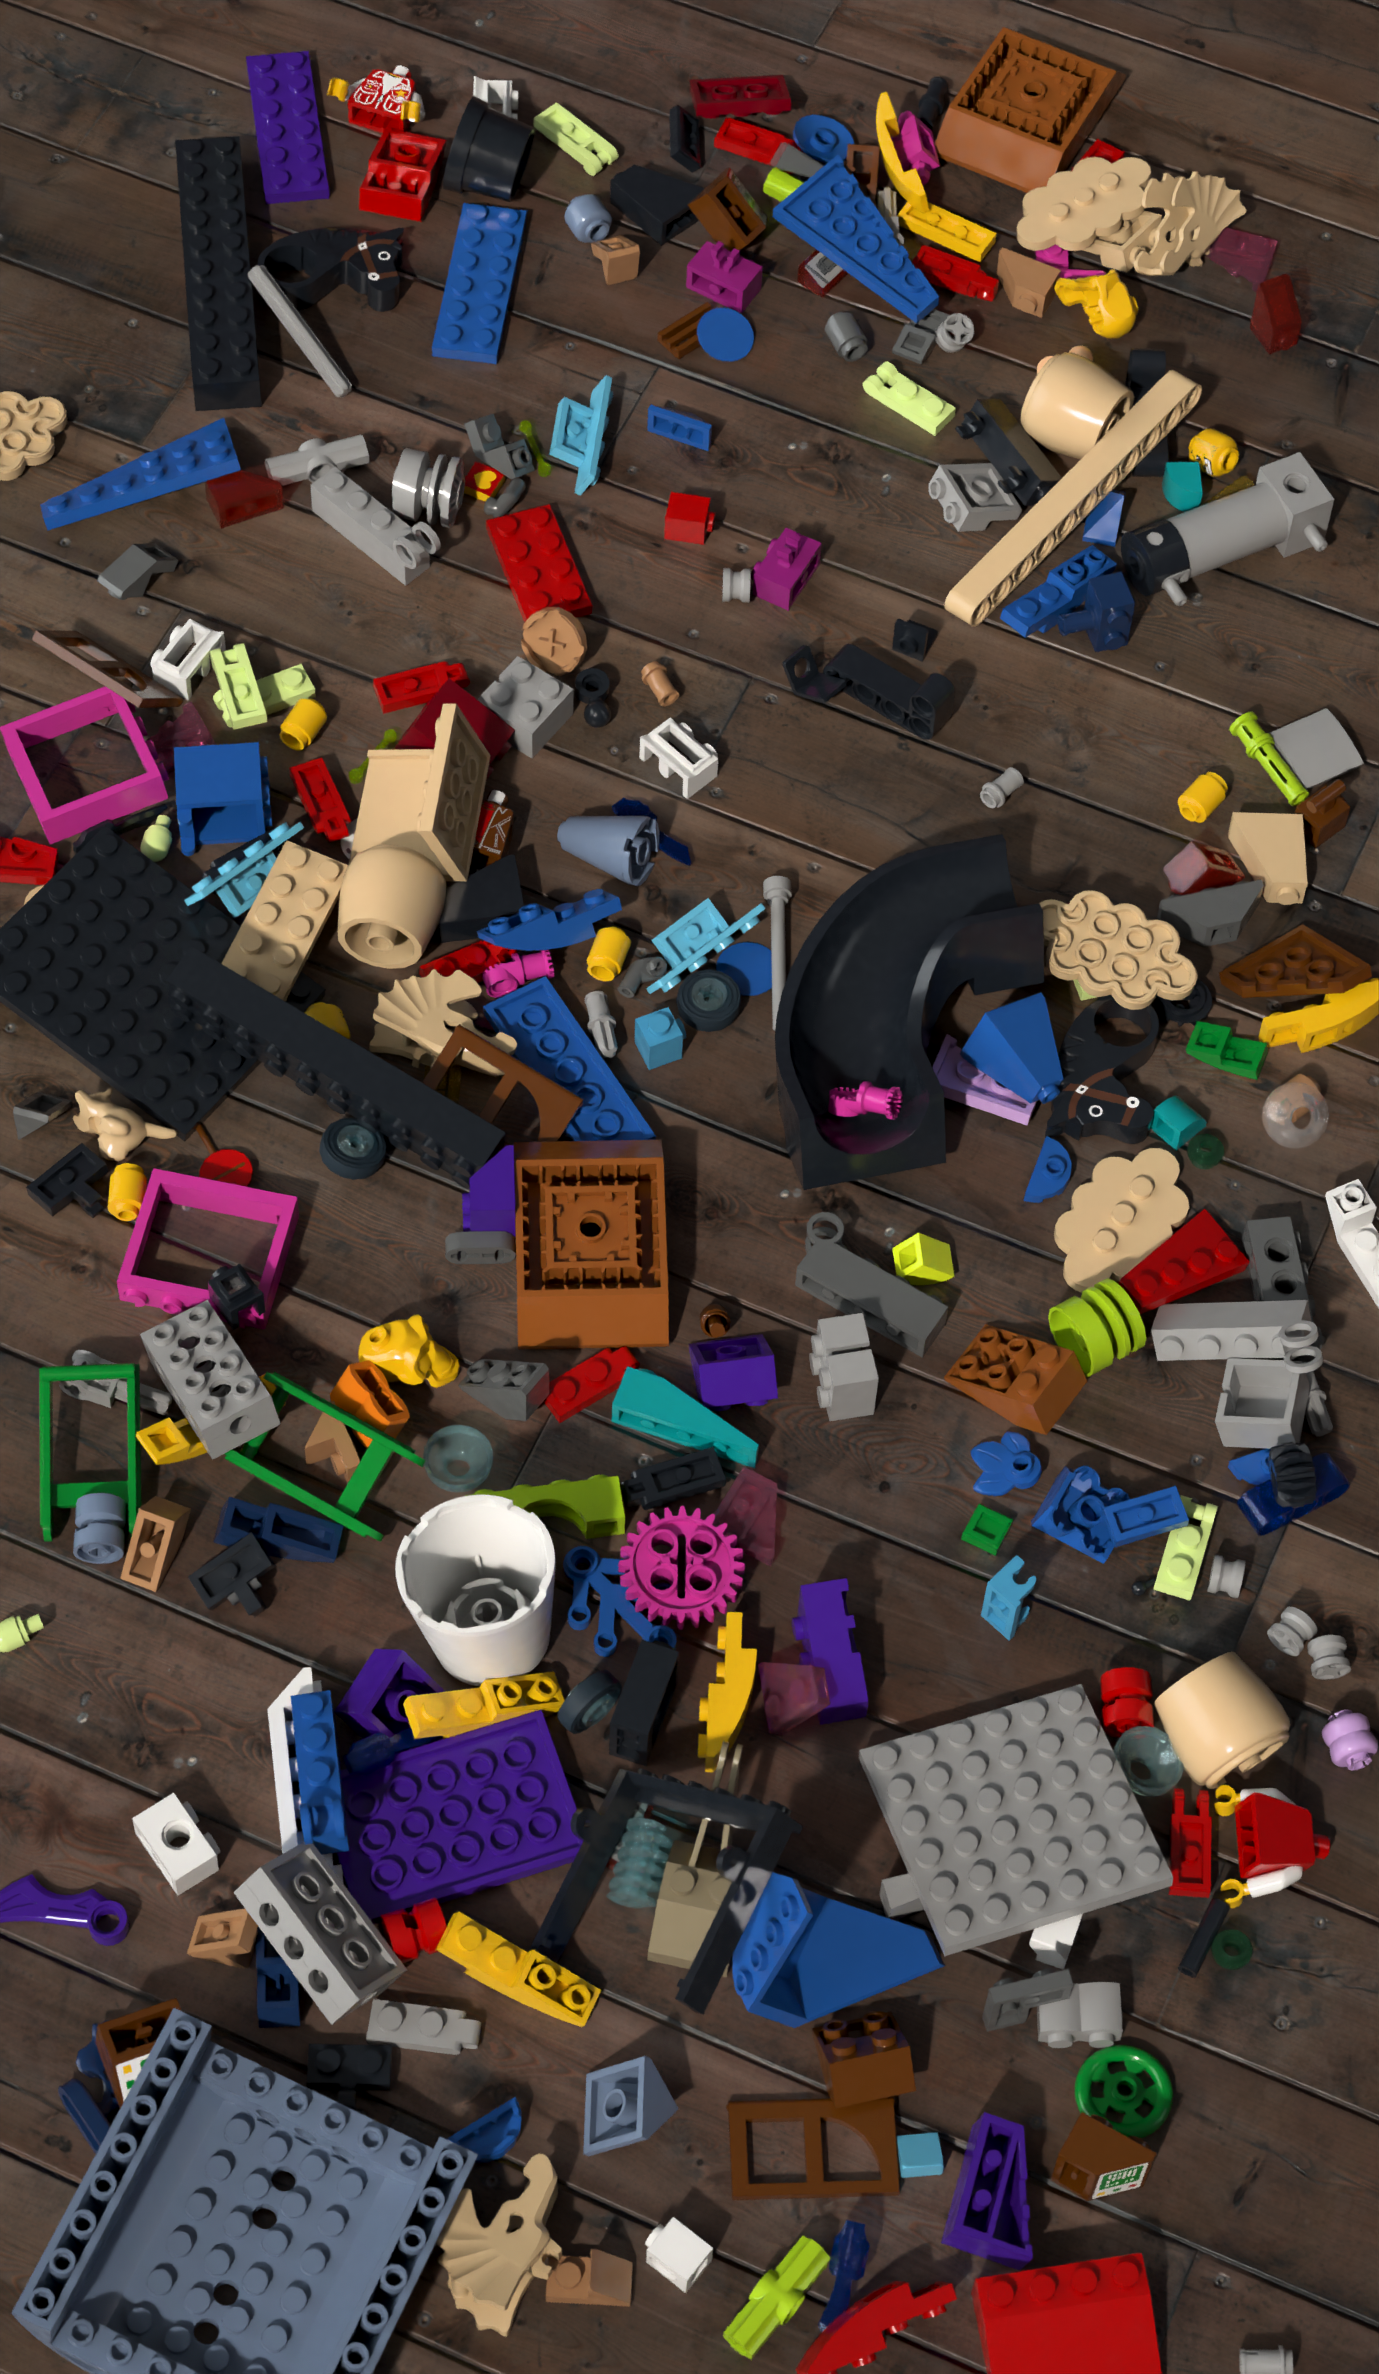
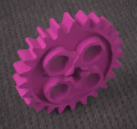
[618,1506,745,1630]

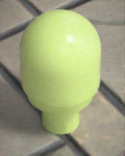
[140,815,172,862]
[0,1614,44,1653]

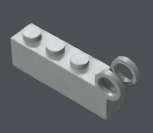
[310,467,441,586]
[1151,1300,1323,1373]

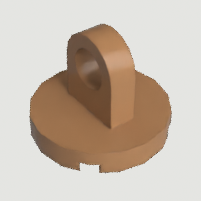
[521,607,587,676]

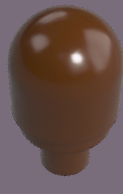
[699,1304,731,1338]

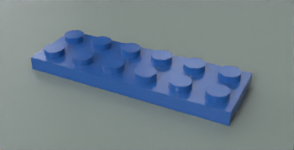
[432,203,527,364]
[483,976,656,1141]

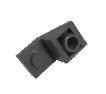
[464,413,535,479]
[97,543,178,600]

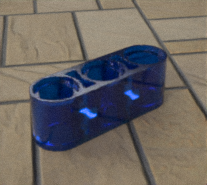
[1237,1452,1350,1536]

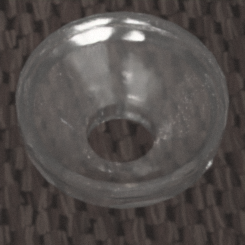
[1262,1082,1329,1149]

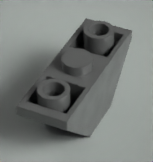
[1157,879,1264,947]
[458,1359,549,1421]

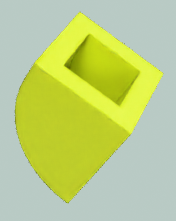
[892,1232,954,1285]

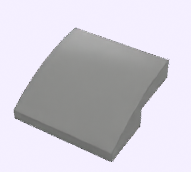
[1269,708,1364,790]

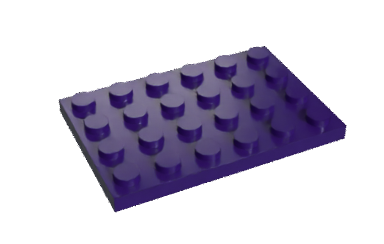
[336,1710,583,1925]

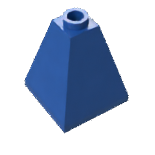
[959,993,1063,1104]

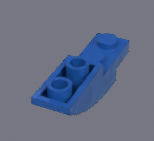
[1000,545,1117,637]
[477,889,622,951]

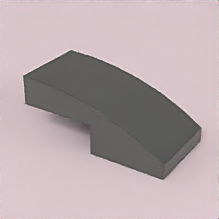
[892,309,949,365]

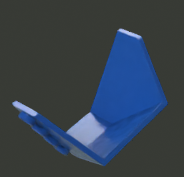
[733,1872,945,2028]

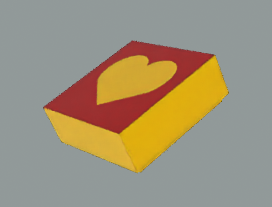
[464,461,506,502]

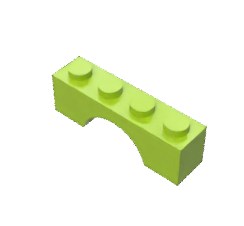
[465,1475,625,1539]

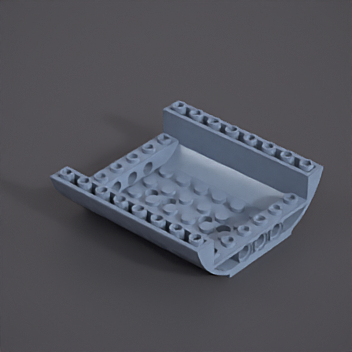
[12,2008,478,2374]

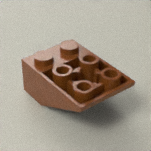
[944,1324,1087,1435]

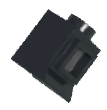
[207,1264,266,1330]

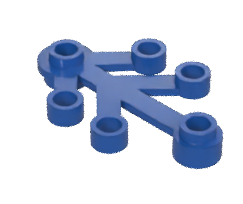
[563,1546,676,1657]

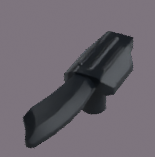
[73,804,168,855]

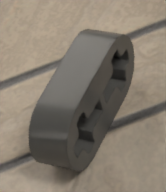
[445,1231,516,1264]

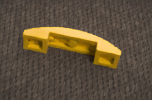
[876,92,929,213]
[136,1374,286,1465]

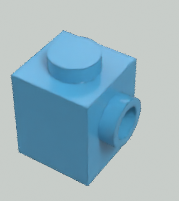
[634,1007,686,1070]

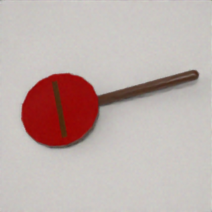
[196,1124,253,1187]

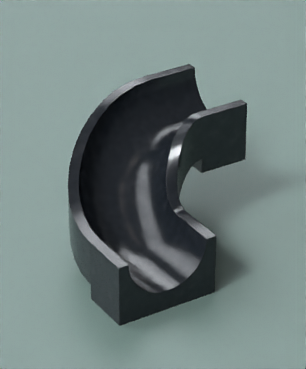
[775,834,1044,1190]

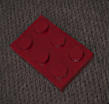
[690,75,791,119]

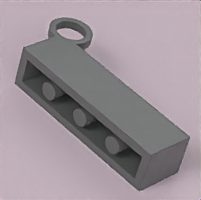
[795,1212,948,1358]

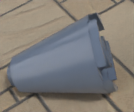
[557,816,660,886]

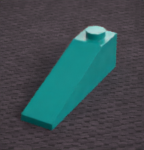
[612,1366,759,1468]

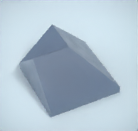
[583,2056,679,2156]

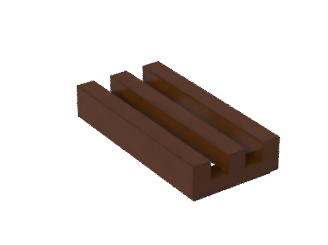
[657,302,711,360]

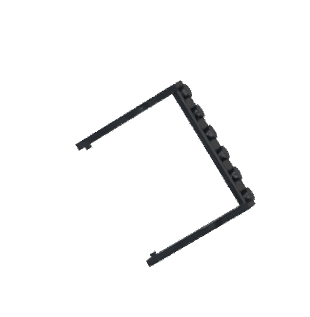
[528,1768,803,2015]

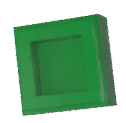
[961,1503,1013,1556]

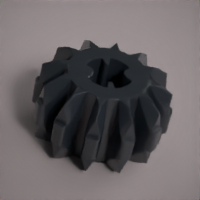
[1268,1442,1317,1508]

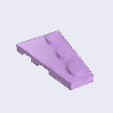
[932,1034,1037,1125]

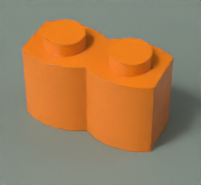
[330,1360,410,1449]

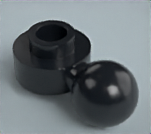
[575,668,611,728]

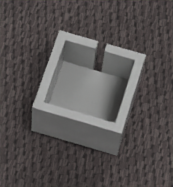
[477,656,573,759]
[809,1313,879,1422]
[1215,1358,1310,1449]

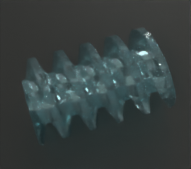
[606,1817,673,1909]

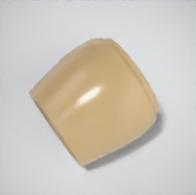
[1020,353,1134,459]
[338,845,446,969]
[1154,1652,1290,1789]

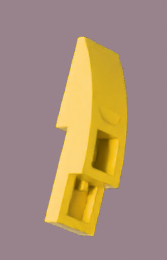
[1258,978,1379,1053]
[698,1612,757,1773]
[403,1671,565,1739]
[436,1911,601,2027]

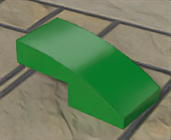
[1186,1021,1268,1080]

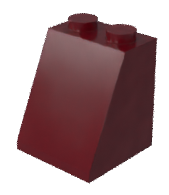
[392,678,515,780]

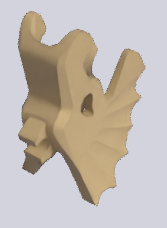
[1134,171,1247,276]
[369,969,517,1077]
[436,2154,562,2337]

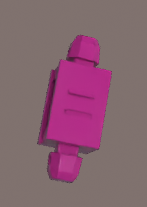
[891,111,940,185]

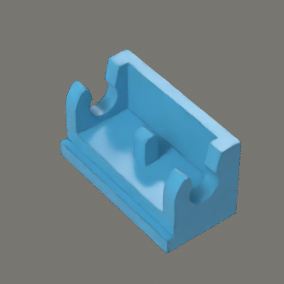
[981,1555,1036,1641]

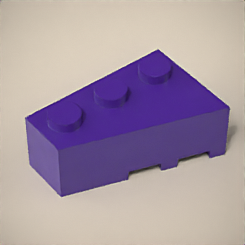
[792,1578,869,1725]
[941,2112,1033,2271]

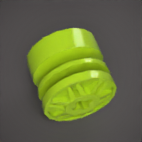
[1048,1278,1146,1377]

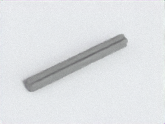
[248,265,352,398]

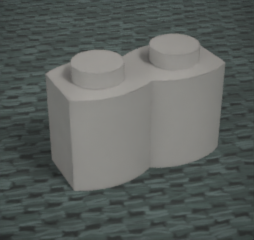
[1037,1982,1123,2048]

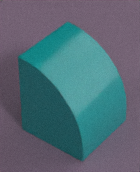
[1162,462,1203,512]
[1151,1096,1207,1151]

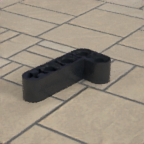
[1125,348,1169,477]
[823,644,955,740]

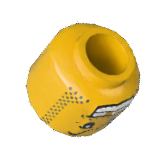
[1189,428,1239,477]

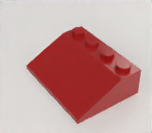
[971,2252,1162,2374]

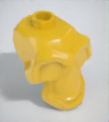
[1054,269,1138,339]
[358,1314,460,1388]

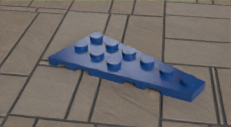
[773,154,939,324]
[40,418,241,530]

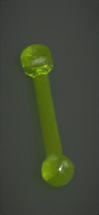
[519,420,551,477]
[349,729,397,784]

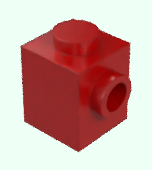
[664,492,716,545]

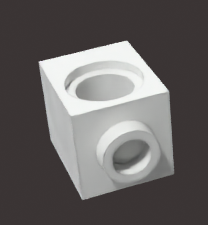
[645,2217,713,2293]

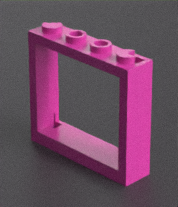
[0,687,169,844]
[117,1168,299,1329]

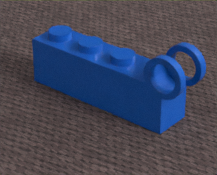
[291,1690,349,1855]

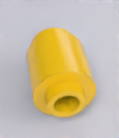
[279,699,327,751]
[1178,772,1228,823]
[587,927,631,981]
[108,1163,147,1221]

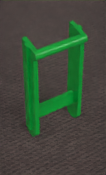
[39,1363,142,1542]
[224,1371,426,1542]

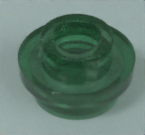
[1187,1134,1224,1170]
[1211,1929,1253,1970]

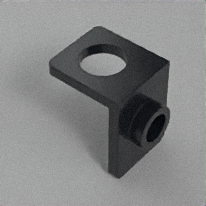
[892,619,938,662]
[782,645,847,703]

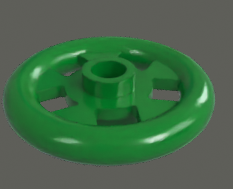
[1074,2045,1173,2139]

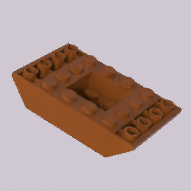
[935,27,1126,193]
[514,1140,669,1350]

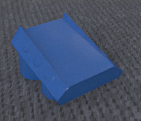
[1031,1466,1130,1564]

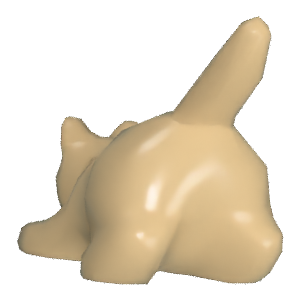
[73,1088,177,1161]

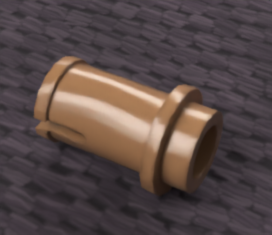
[641,661,679,706]

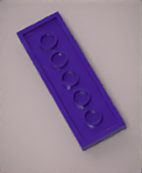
[246,51,329,204]

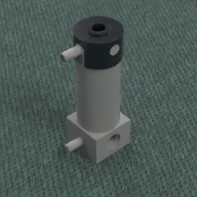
[1121,452,1334,606]

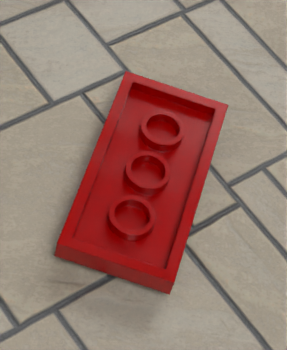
[486,504,592,623]

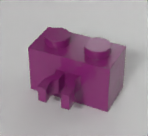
[686,241,763,314]
[751,528,822,611]

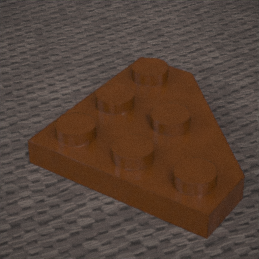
[1219,924,1372,998]

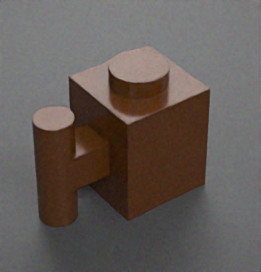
[1295,779,1351,849]

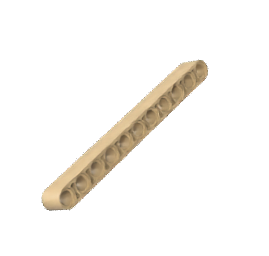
[945,370,1202,627]

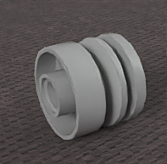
[392,448,465,528]

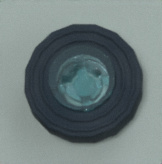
[677,970,741,1032]
[319,1118,386,1180]
[558,1670,622,1734]

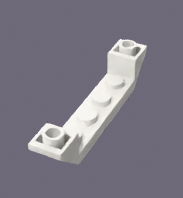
[1325,1179,1379,1308]
[268,1667,343,1883]

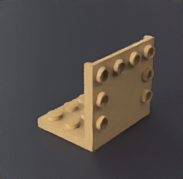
[349,704,490,881]

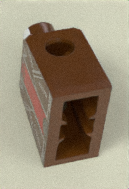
[470,790,514,869]

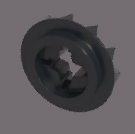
[1154,979,1212,1027]

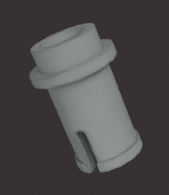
[980,767,1024,808]
[1239,2345,1293,2374]

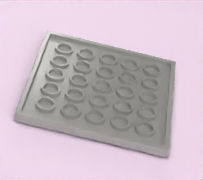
[859,1684,1174,1956]

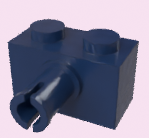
[1057,572,1135,652]

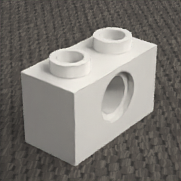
[132,1793,220,1896]

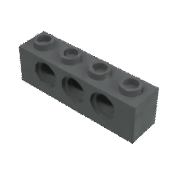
[1242,1217,1323,1363]

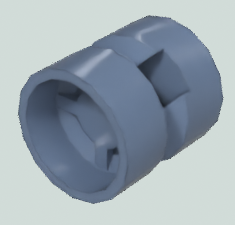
[73,1493,127,1564]

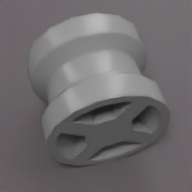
[935,313,974,353]
[722,568,751,603]
[1207,1554,1246,1599]
[1267,1607,1317,1656]
[1307,1635,1351,1680]

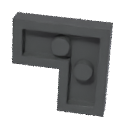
[982,1968,1073,2032]

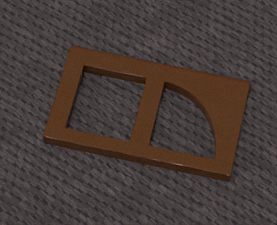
[32,630,183,708]
[422,1024,584,1147]
[726,2096,899,2200]

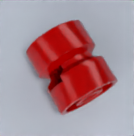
[1100,1667,1154,1739]
[380,1897,447,1963]

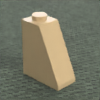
[1228,812,1308,905]

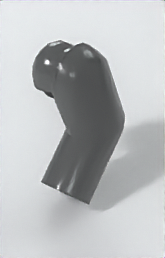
[484,478,526,518]
[618,957,667,998]

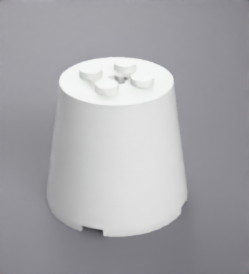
[395,1495,556,1687]

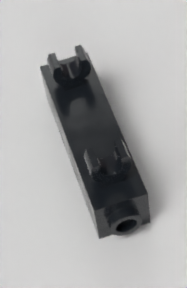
[955,399,1062,506]

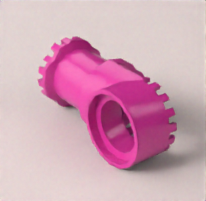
[482,950,554,998]
[828,1081,903,1120]

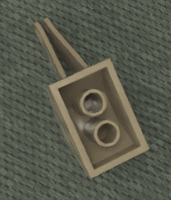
[647,1741,743,1977]

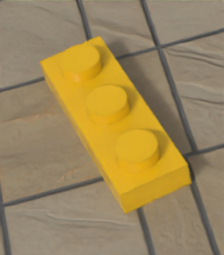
[897,202,997,262]

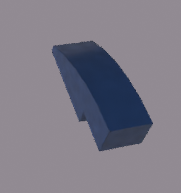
[213,1497,343,1563]
[256,1926,300,2028]

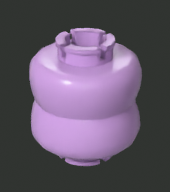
[1322,1709,1378,1771]

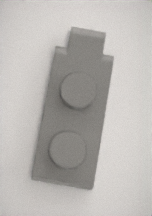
[366,1999,481,2055]

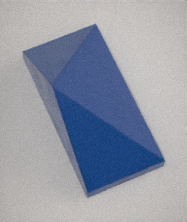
[647,405,712,451]
[1082,490,1125,547]

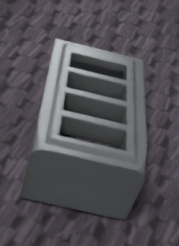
[770,143,823,177]

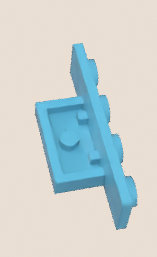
[549,375,613,495]
[184,821,304,918]
[646,898,766,994]

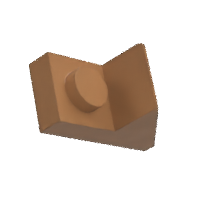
[591,235,640,285]
[305,1401,360,1484]
[187,1908,258,1968]
[546,2249,633,2307]

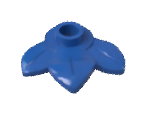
[970,1431,1042,1496]

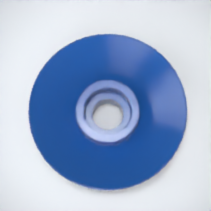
[793,115,854,163]

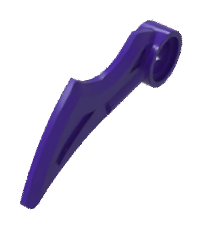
[0,1874,129,1946]

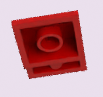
[359,128,446,222]

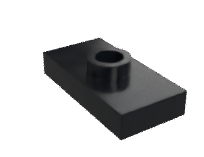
[669,105,700,173]

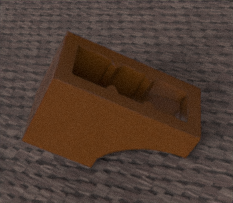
[846,144,881,207]

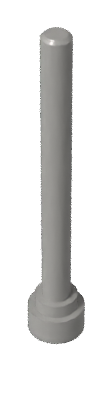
[763,876,792,1031]

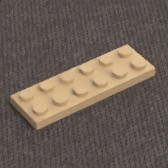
[221,840,348,1001]

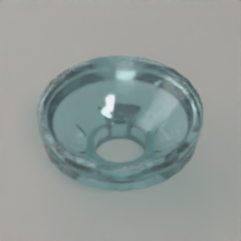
[423,1425,493,1492]
[1113,1726,1184,1797]

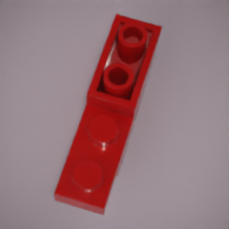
[796,2281,957,2374]

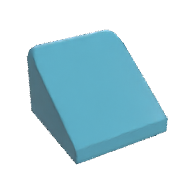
[896,2132,944,2178]

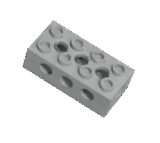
[140,1300,281,1460]
[234,1842,407,2025]

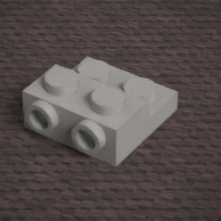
[929,463,1022,532]

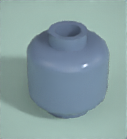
[564,194,612,243]

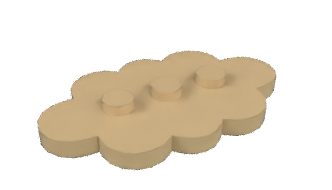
[1017,157,1151,251]
[0,391,67,481]
[1039,890,1197,1010]
[1054,1148,1189,1293]

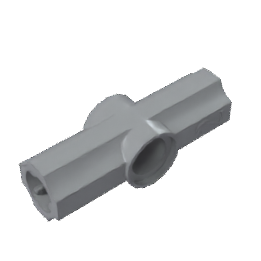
[265,434,370,488]

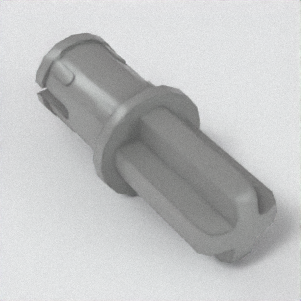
[585,991,618,1058]
[1303,1362,1333,1437]

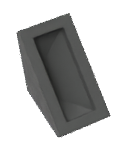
[13,1091,73,1140]

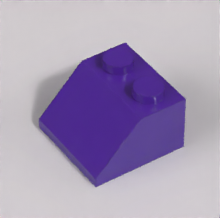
[462,1145,516,1238]
[689,1334,778,1411]
[334,1649,446,1754]

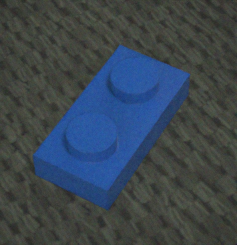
[1102,1486,1189,1547]

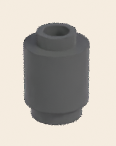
[825,312,868,362]

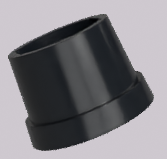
[443,96,535,202]

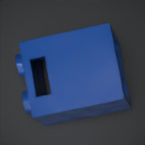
[174,742,272,856]

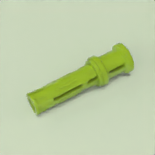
[1229,711,1309,806]

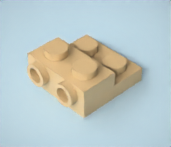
[1082,211,1162,272]

